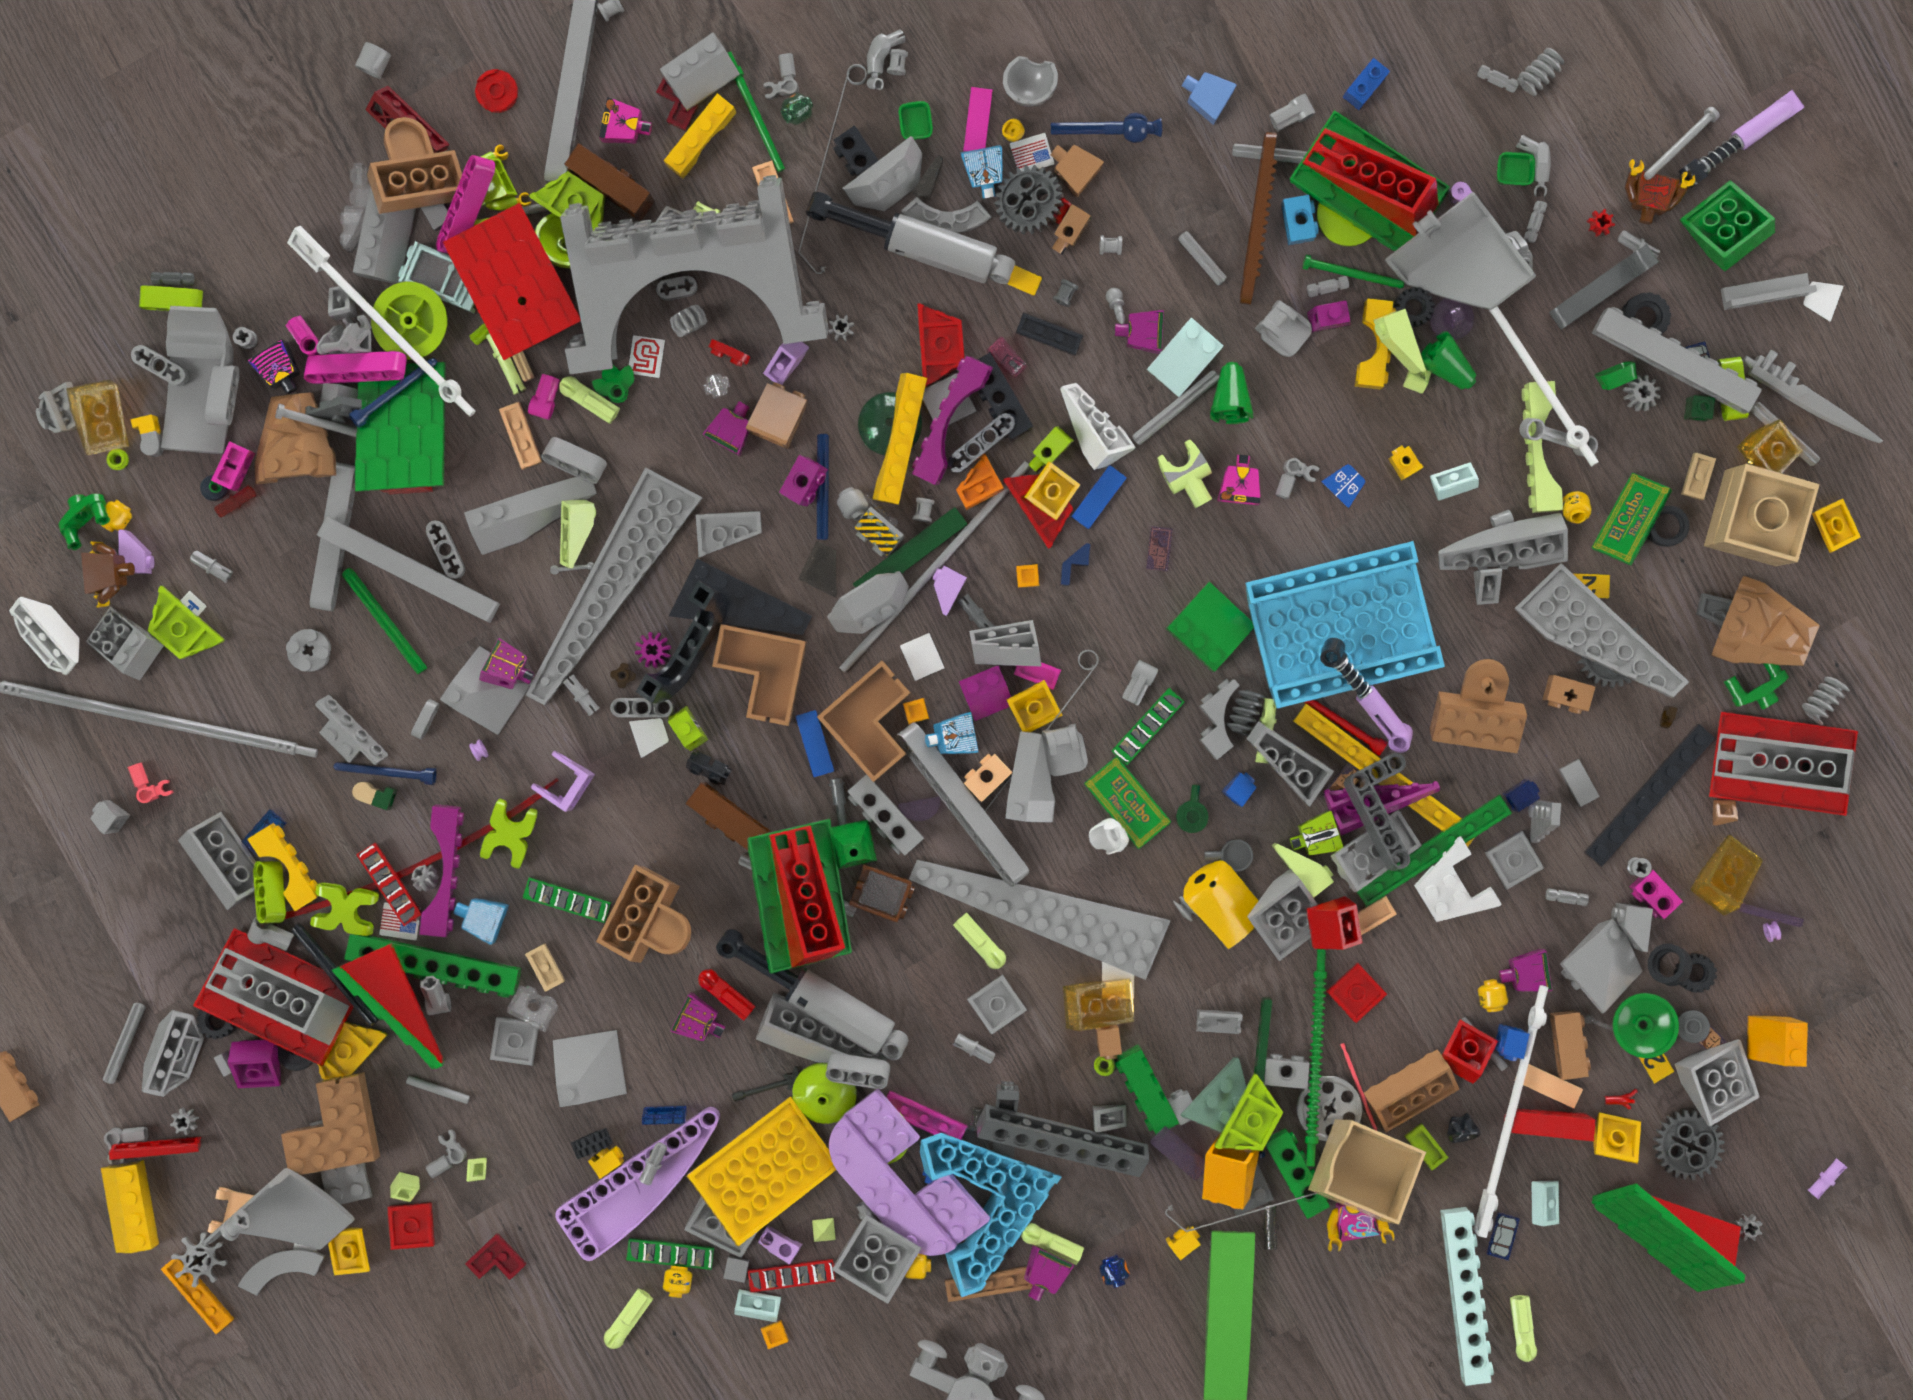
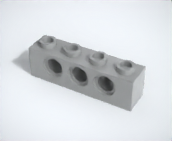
[847,774,924,856]

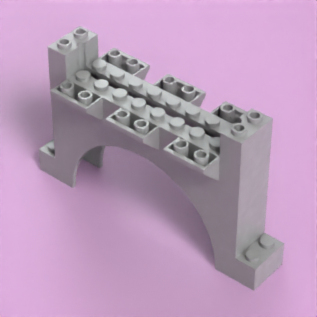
[560,175,829,374]

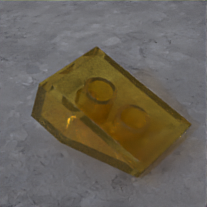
[66,380,129,456]
[1691,835,1763,916]
[1063,978,1135,1031]

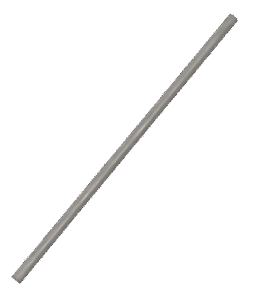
[839,461,1030,673]

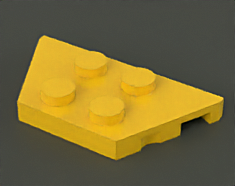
[318,1022,388,1084]

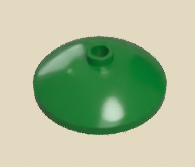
[1612,993,1679,1058]

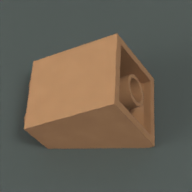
[746,382,808,449]

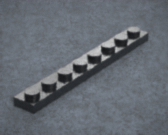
[1584,724,1715,867]

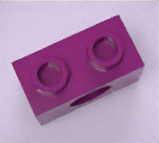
[779,455,828,507]

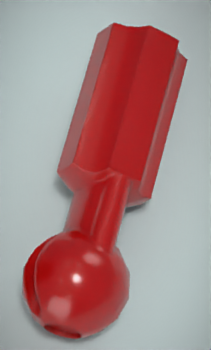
[698,969,756,1021]

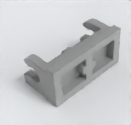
[1196,1009,1243,1034]

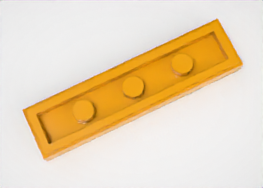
[161,1259,234,1334]

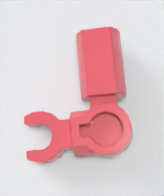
[128,762,174,803]

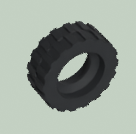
[1622,292,1671,335]

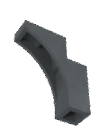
[992,1081,1019,1159]

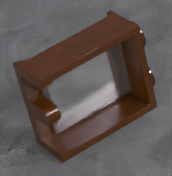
[849,863,915,923]

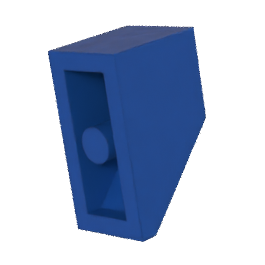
[1222,772,1257,807]

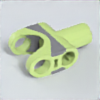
[1157,439,1212,508]

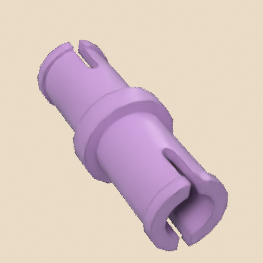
[1808,1158,1847,1200]

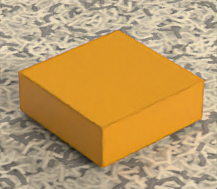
[1016,564,1039,588]
[903,698,929,724]
[761,1320,789,1349]

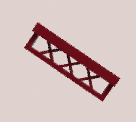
[365,86,450,153]

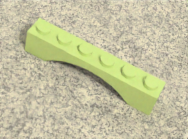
[1522,381,1563,513]

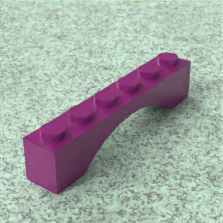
[912,356,993,485]
[420,804,464,937]

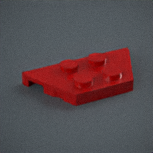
[917,303,964,387]
[1003,474,1073,549]

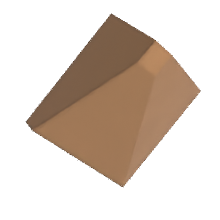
[1713,800,1738,825]

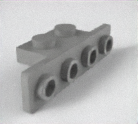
[315,695,388,765]

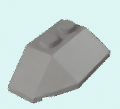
[843,136,923,211]
[827,571,909,634]
[142,1010,204,1097]

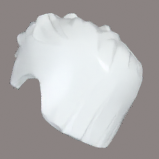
[1089,818,1129,855]

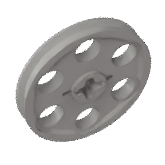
[1297,1076,1362,1141]

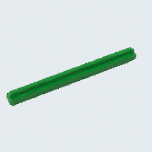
[342,568,427,674]

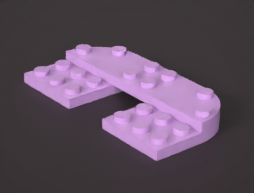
[829,1089,990,1256]

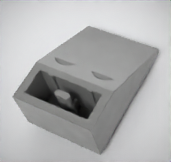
[86,606,164,680]

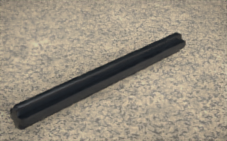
[291,923,379,1026]

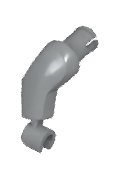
[867,29,905,90]
[1516,135,1551,197]

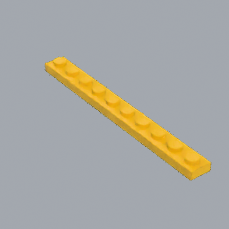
[1293,704,1474,847]

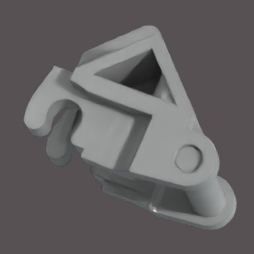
[316,315,372,355]

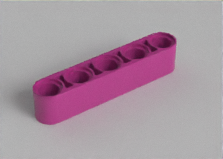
[436,155,495,254]
[304,351,407,384]

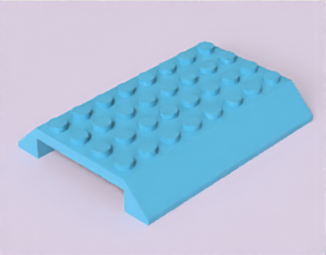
[1245,541,1445,708]

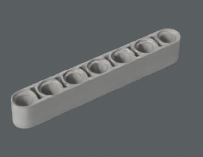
[310,462,355,611]

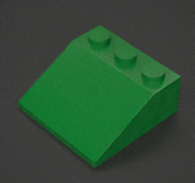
[1680,180,1775,272]
[1165,582,1254,672]

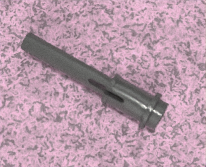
[828,777,847,825]

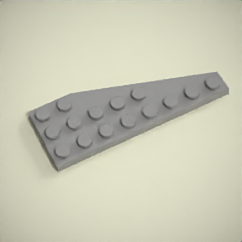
[1515,563,1689,698]

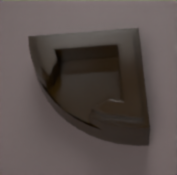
[1659,706,1678,729]

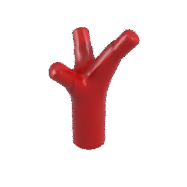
[1605,1089,1638,1110]

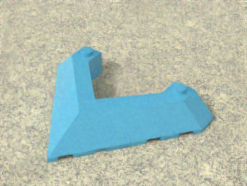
[920,1133,1061,1297]

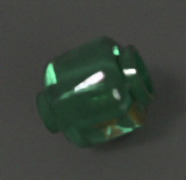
[780,93,813,125]

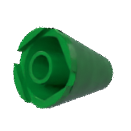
[1420,331,1476,390]
[1210,362,1253,424]

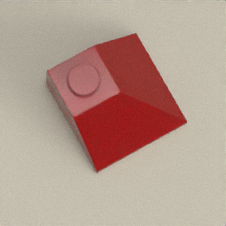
[1442,1019,1498,1084]

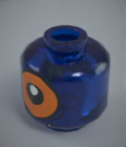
[1099,1255,1130,1288]

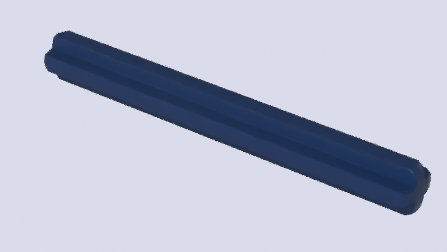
[817,434,829,540]

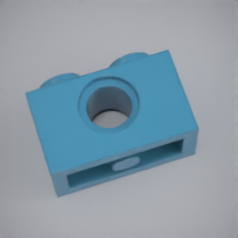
[1281,195,1319,245]

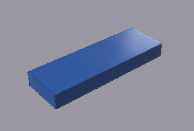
[1071,465,1127,529]
[795,710,834,777]

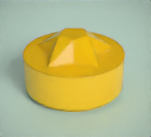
[1002,119,1025,142]

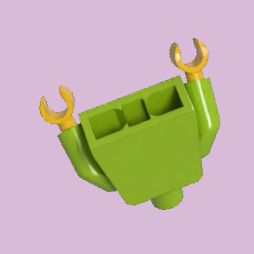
[481,145,531,211]

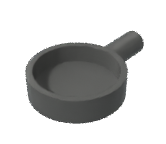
[1204,839,1253,872]
[1678,1010,1710,1043]

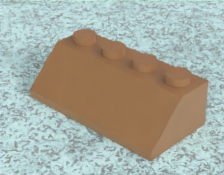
[1364,1049,1460,1133]

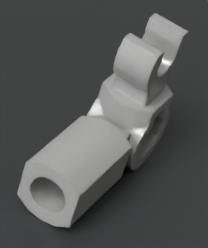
[764,53,799,100]
[1275,458,1319,499]
[104,1126,149,1164]
[426,1129,467,1178]

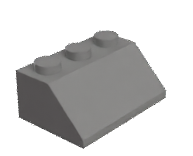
[660,33,740,111]

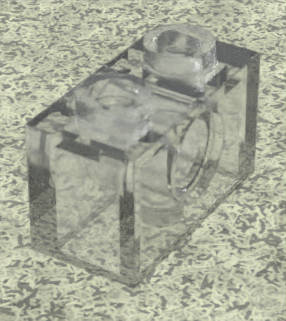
[507,985,559,1032]

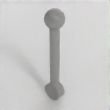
[550,562,594,574]

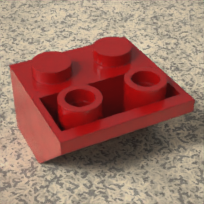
[1306,896,1363,950]

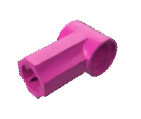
[285,315,321,356]
[528,374,561,420]

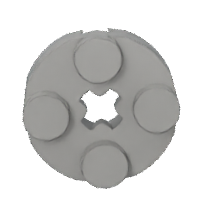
[286,629,331,671]

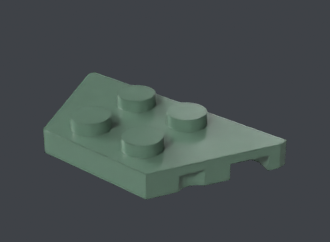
[1180,1057,1247,1133]

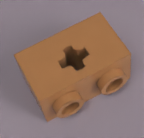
[1542,675,1595,714]
[1095,1023,1122,1060]

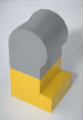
[130,414,164,457]

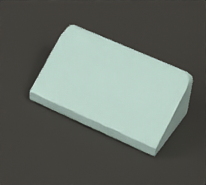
[1430,462,1479,500]
[1532,1181,1559,1226]
[734,1289,781,1322]

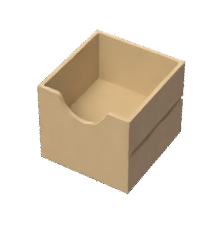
[1704,464,1820,566]
[1308,1119,1426,1225]

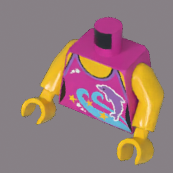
[1327,1203,1394,1251]

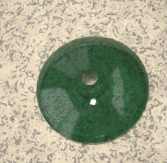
[858,392,922,456]

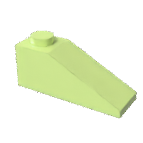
[1374,309,1426,374]
[560,500,596,568]
[1272,843,1334,898]

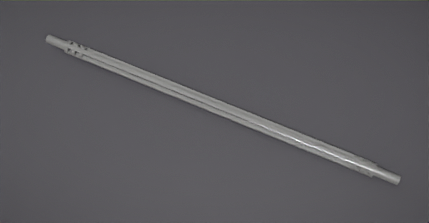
[0,681,318,758]

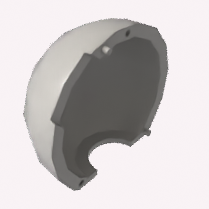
[1003,56,1058,107]

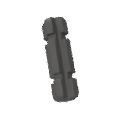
[151,272,195,285]

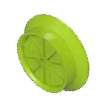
[371,282,447,360]

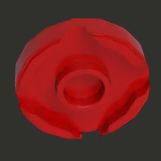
[475,69,518,113]

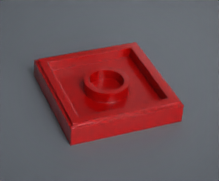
[1326,963,1387,1023]
[387,1202,435,1250]

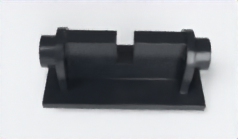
[686,751,732,786]

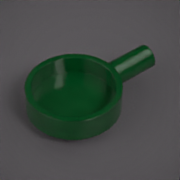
[1176,784,1208,833]

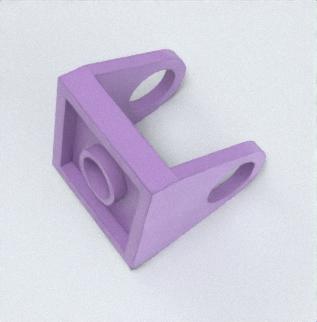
[531,751,595,812]

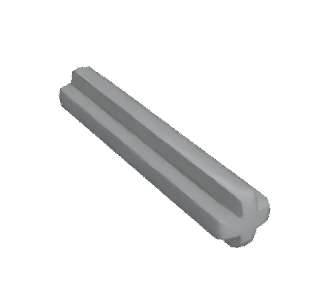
[1178,231,1227,285]

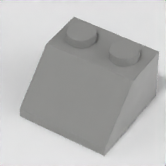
[1611,903,1653,952]

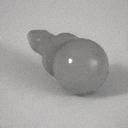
[1106,288,1125,325]

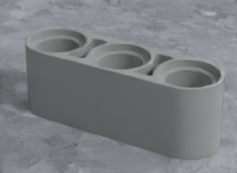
[541,437,607,484]
[610,698,675,717]
[825,1053,891,1089]

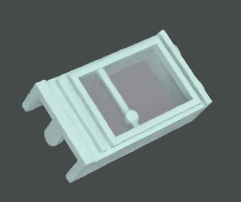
[398,241,475,314]

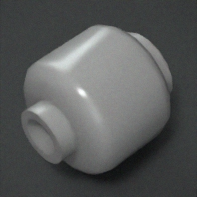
[837,487,868,521]

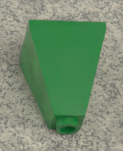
[832,819,877,869]

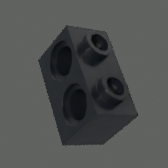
[833,125,879,177]

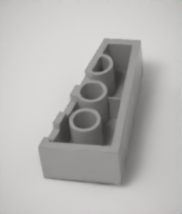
[1247,721,1334,807]

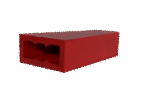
[1504,1109,1595,1141]

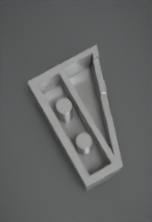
[969,620,1041,666]

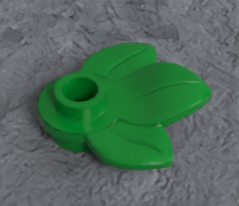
[592,365,634,403]

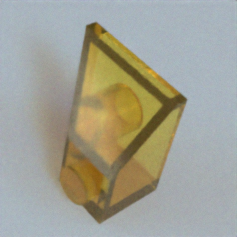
[1737,419,1803,474]

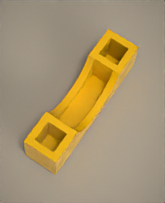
[664,93,736,179]
[1355,299,1396,390]
[247,823,318,911]

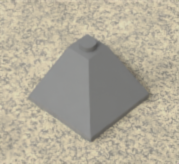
[440,646,533,735]
[1247,869,1318,961]
[1560,919,1643,1013]
[553,1030,627,1107]
[1675,1039,1760,1126]
[684,1197,757,1258]
[833,1214,921,1304]

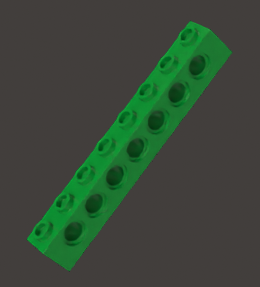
[345,934,522,998]

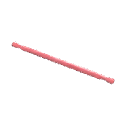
[1340,1043,1377,1131]

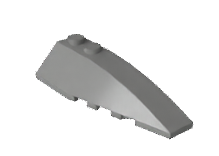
[464,477,597,555]
[1438,513,1568,570]
[756,993,887,1063]

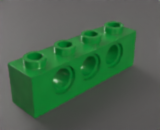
[1266,1128,1330,1219]

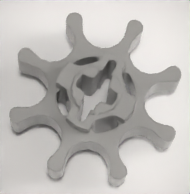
[171,1232,228,1287]

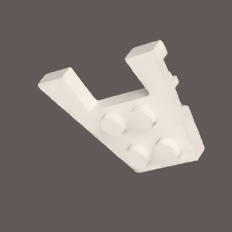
[1414,836,1502,922]

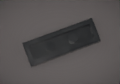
[1016,312,1083,356]

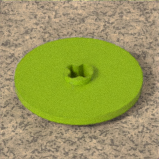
[1317,202,1372,246]

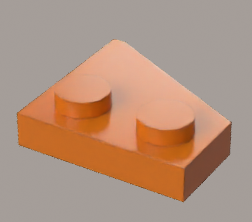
[956,454,1004,510]

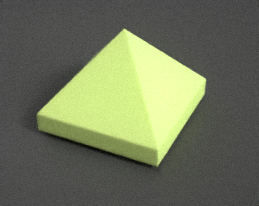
[466,1158,487,1182]
[812,1218,836,1242]

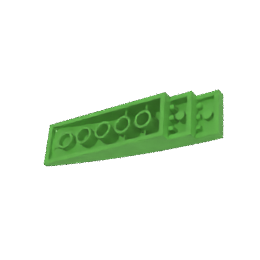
[1203,1231,1255,1400]

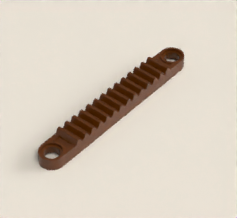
[1239,132,1277,305]

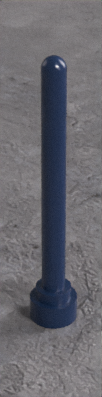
[349,358,437,428]
[333,762,437,785]

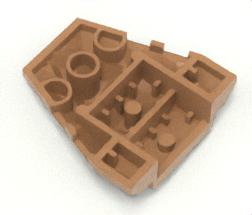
[255,392,336,484]
[1711,576,1820,666]

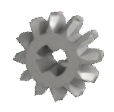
[670,305,707,337]
[1623,375,1661,411]

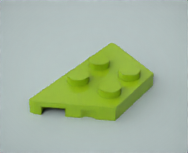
[529,171,605,231]
[148,586,225,659]
[1214,1073,1283,1151]

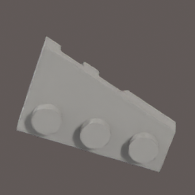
[696,511,762,557]

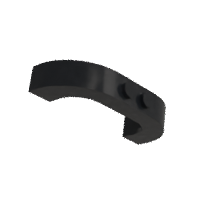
[636,580,727,703]

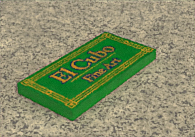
[1591,473,1672,566]
[1084,756,1171,849]

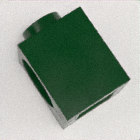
[1684,395,1715,422]

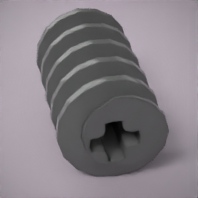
[1226,690,1265,736]

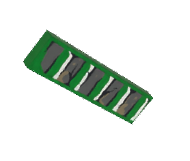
[1111,688,1184,765]
[523,877,612,923]
[626,1238,715,1270]

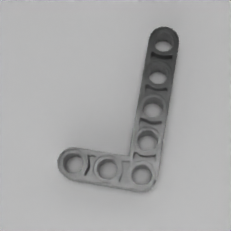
[1549,244,1659,330]
[1344,753,1410,871]

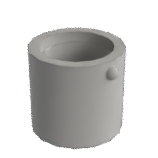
[355,42,391,79]

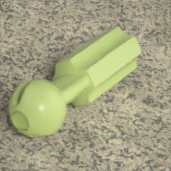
[559,376,620,424]
[953,912,1006,969]
[1021,1223,1084,1265]
[604,1288,653,1349]
[1510,1295,1537,1362]

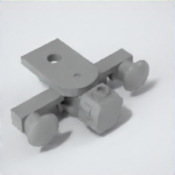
[909,1340,1045,1400]

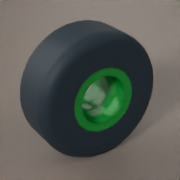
[200,475,228,501]

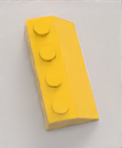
[101,1160,159,1253]

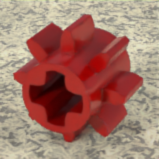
[1586,209,1615,237]

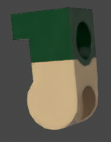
[352,782,398,811]

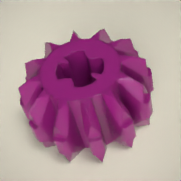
[635,632,672,668]

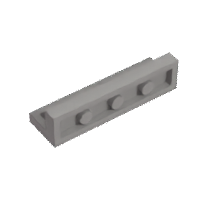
[1721,273,1817,310]

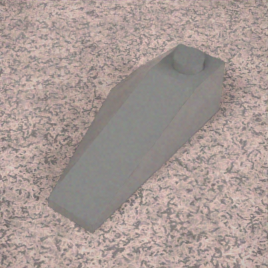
[1005,731,1055,822]

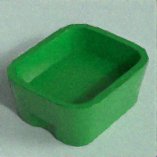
[898,101,933,140]
[1496,152,1535,186]
[1594,361,1637,390]

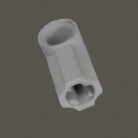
[1269,94,1316,132]
[1122,660,1158,706]
[247,917,294,951]
[420,976,451,1015]

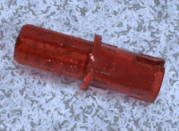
[214,485,257,517]

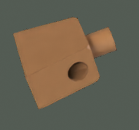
[1050,145,1104,197]

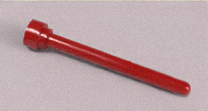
[1303,700,1388,756]

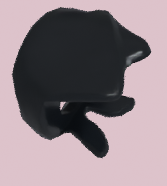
[1447,1113,1481,1143]

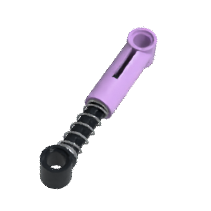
[1678,90,1804,189]
[1320,637,1413,753]

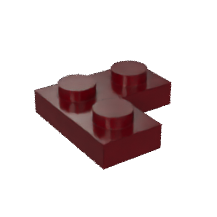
[656,78,700,132]
[465,1233,527,1280]

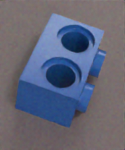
[1343,58,1390,110]
[1495,1024,1530,1061]

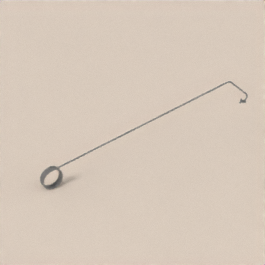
[798,64,867,274]
[985,650,1099,812]
[1165,1193,1317,1232]

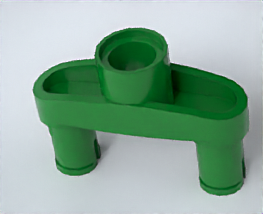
[58,494,110,550]
[1724,663,1789,710]

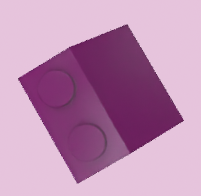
[959,665,1011,721]
[228,1039,281,1088]

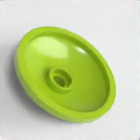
[535,213,570,268]
[792,1063,857,1124]

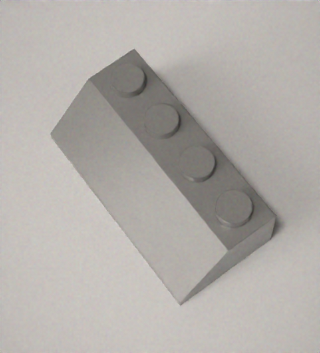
[353,188,416,284]
[178,812,256,910]

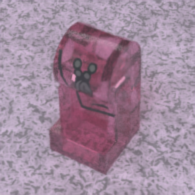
[987,336,1027,378]

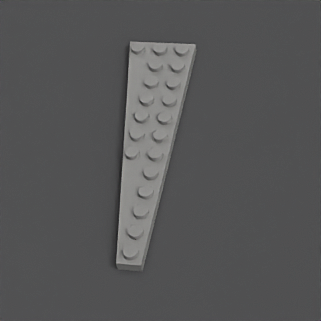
[526,468,703,705]
[909,859,1170,980]

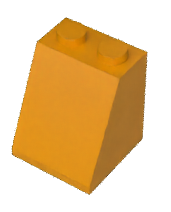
[1747,1016,1808,1067]
[1202,1134,1260,1209]

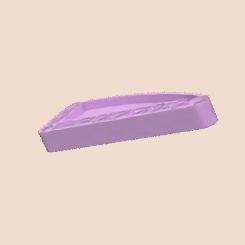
[556,1107,720,1261]

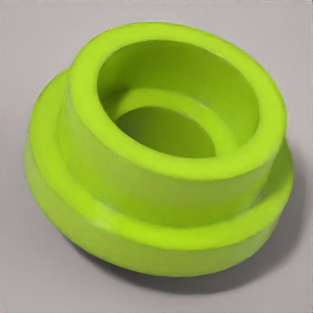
[106,449,129,470]
[1094,1055,1115,1076]

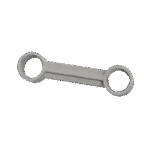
[1520,418,1598,457]

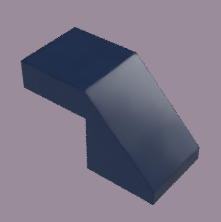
[1060,543,1090,586]

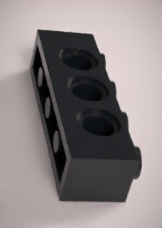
[977,352,1033,441]

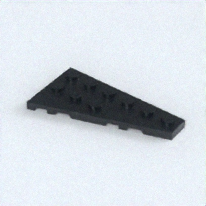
[669,559,812,635]

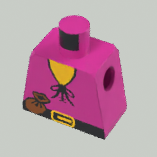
[599,97,652,144]
[1217,455,1260,505]

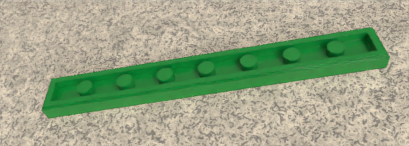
[1357,794,1512,907]

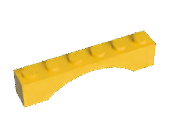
[873,373,927,505]

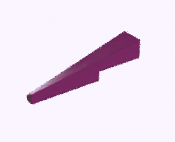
[1323,781,1440,836]

